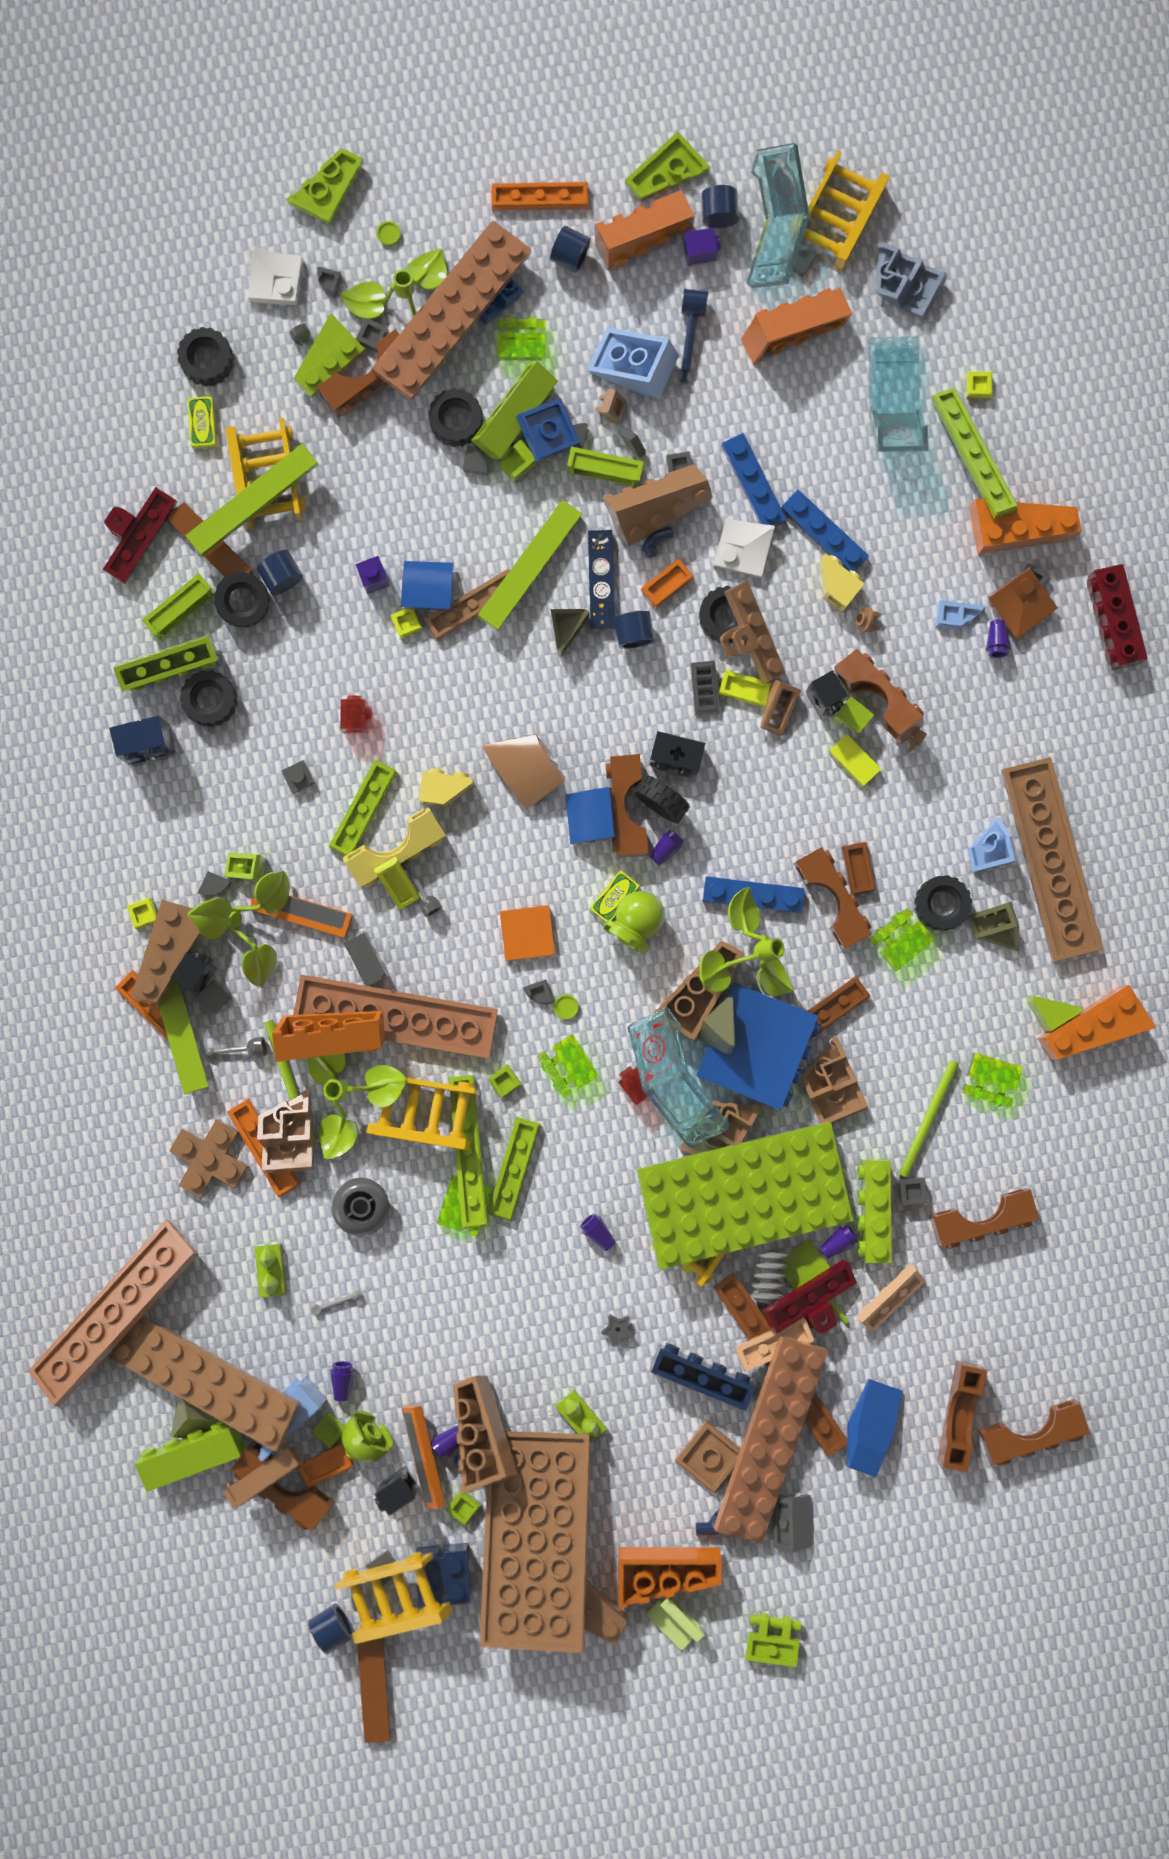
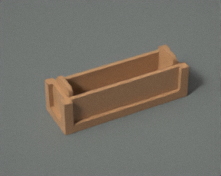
[223,1445,304,1510]

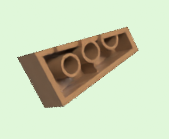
[650,941,745,1042]
[453,1376,518,1494]

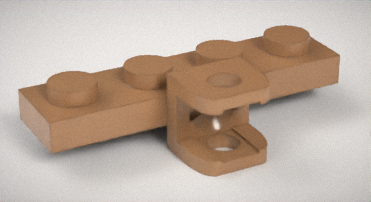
[720,581,785,683]

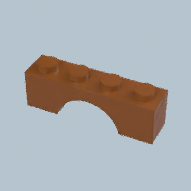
[317,329,399,418]
[834,649,924,745]
[605,754,648,858]
[793,847,871,950]
[929,1188,1039,1249]
[937,1360,987,1472]
[978,1399,1090,1466]
[231,1440,334,1531]

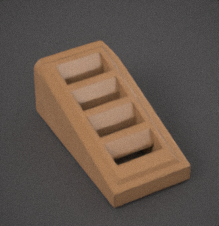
[760,679,801,736]

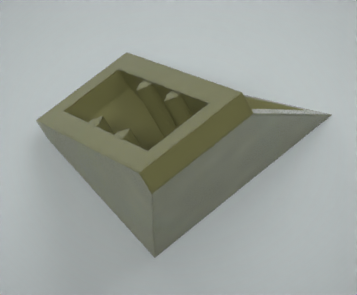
[550,609,590,657]
[968,902,1019,951]
[698,997,735,1054]
[170,1397,220,1438]

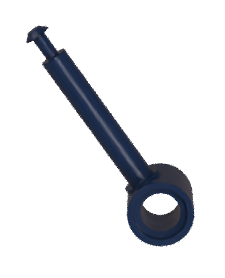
[680,288,708,384]

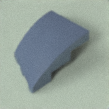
[876,241,948,320]

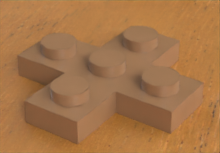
[169,1119,249,1198]

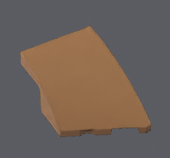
[483,734,566,809]
[800,1036,868,1124]
[257,1090,314,1174]
[679,1101,762,1155]

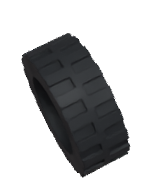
[177,327,234,387]
[428,388,483,447]
[214,572,270,628]
[699,586,738,643]
[180,670,238,727]
[634,775,690,824]
[914,875,972,931]

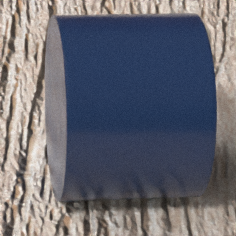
[701,185,739,229]
[550,225,591,273]
[257,550,303,595]
[614,611,655,649]
[308,1603,354,1655]

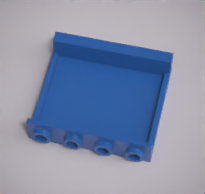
[696,983,821,1110]

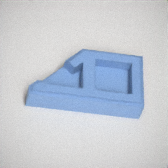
[936,600,985,629]

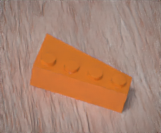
[595,191,695,270]
[741,288,853,364]
[969,499,1082,555]
[1037,985,1157,1060]
[272,1011,385,1062]
[618,1547,722,1610]

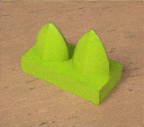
[254,1243,286,1298]
[555,1389,607,1443]

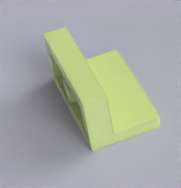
[646,1596,704,1650]

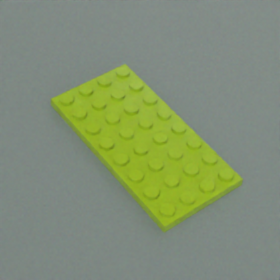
[635,1122,853,1270]

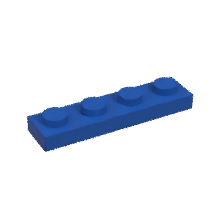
[721,433,787,527]
[781,489,869,572]
[702,876,805,913]

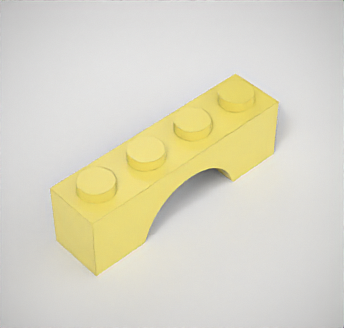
[343,806,446,888]

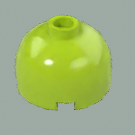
[341,1411,393,1464]

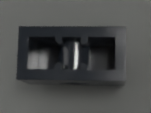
[805,670,848,717]
[649,731,706,777]
[170,951,217,993]
[374,1466,419,1516]

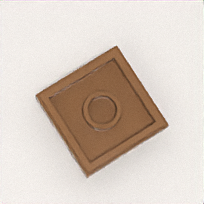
[674,1420,741,1494]

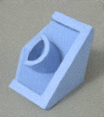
[967,817,1018,872]

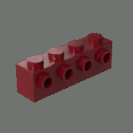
[1087,564,1148,670]

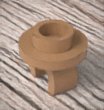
[855,607,881,632]

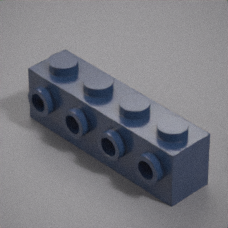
[650,1343,756,1411]

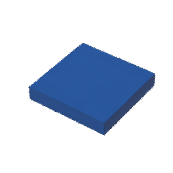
[516,398,581,463]

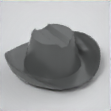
[332,1177,390,1236]

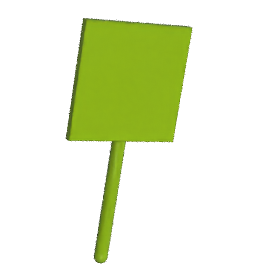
[780,1239,849,1324]

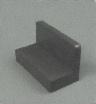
[344,931,389,986]
[773,1494,813,1552]

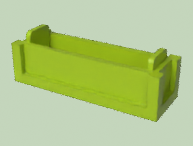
[567,446,644,489]
[142,573,214,641]

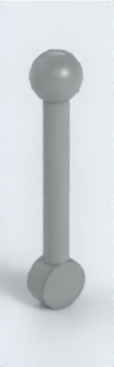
[311,1290,362,1315]

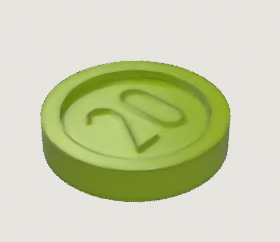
[376,221,401,247]
[554,994,578,1019]

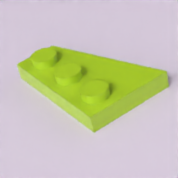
[624,131,711,201]
[286,147,364,225]
[294,313,365,398]

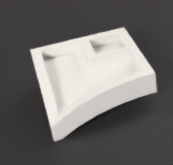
[248,246,304,306]
[713,518,775,579]

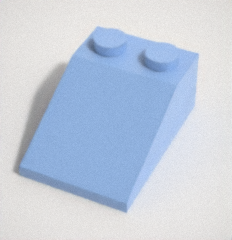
[588,328,679,398]
[258,1376,326,1461]

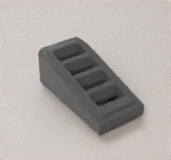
[690,661,720,715]

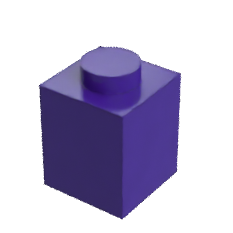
[683,227,721,266]
[355,556,390,594]

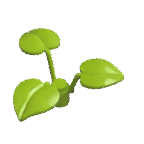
[341,249,447,320]
[187,870,290,986]
[699,887,794,996]
[307,1053,407,1159]

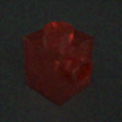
[340,695,373,733]
[617,1066,656,1106]

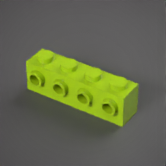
[471,361,558,460]
[113,634,219,693]
[857,1159,892,1263]
[134,1421,246,1492]

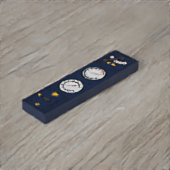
[588,530,615,629]

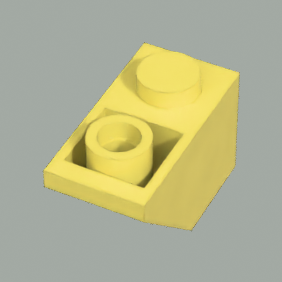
[819,553,865,612]
[419,768,474,807]

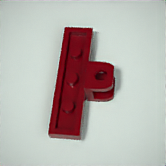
[103,487,178,584]
[763,1260,857,1334]

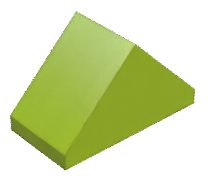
[224,852,267,882]
[1027,996,1083,1031]

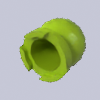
[603,891,665,955]

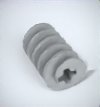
[751,1250,789,1304]

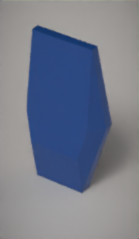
[847,1379,903,1477]

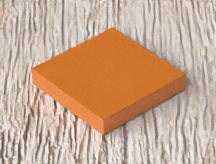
[500,905,555,961]

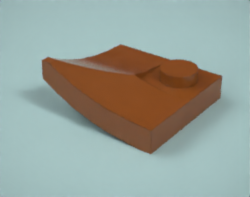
[987,567,1058,640]

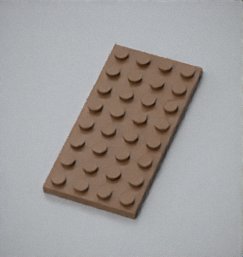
[479,1431,591,1653]

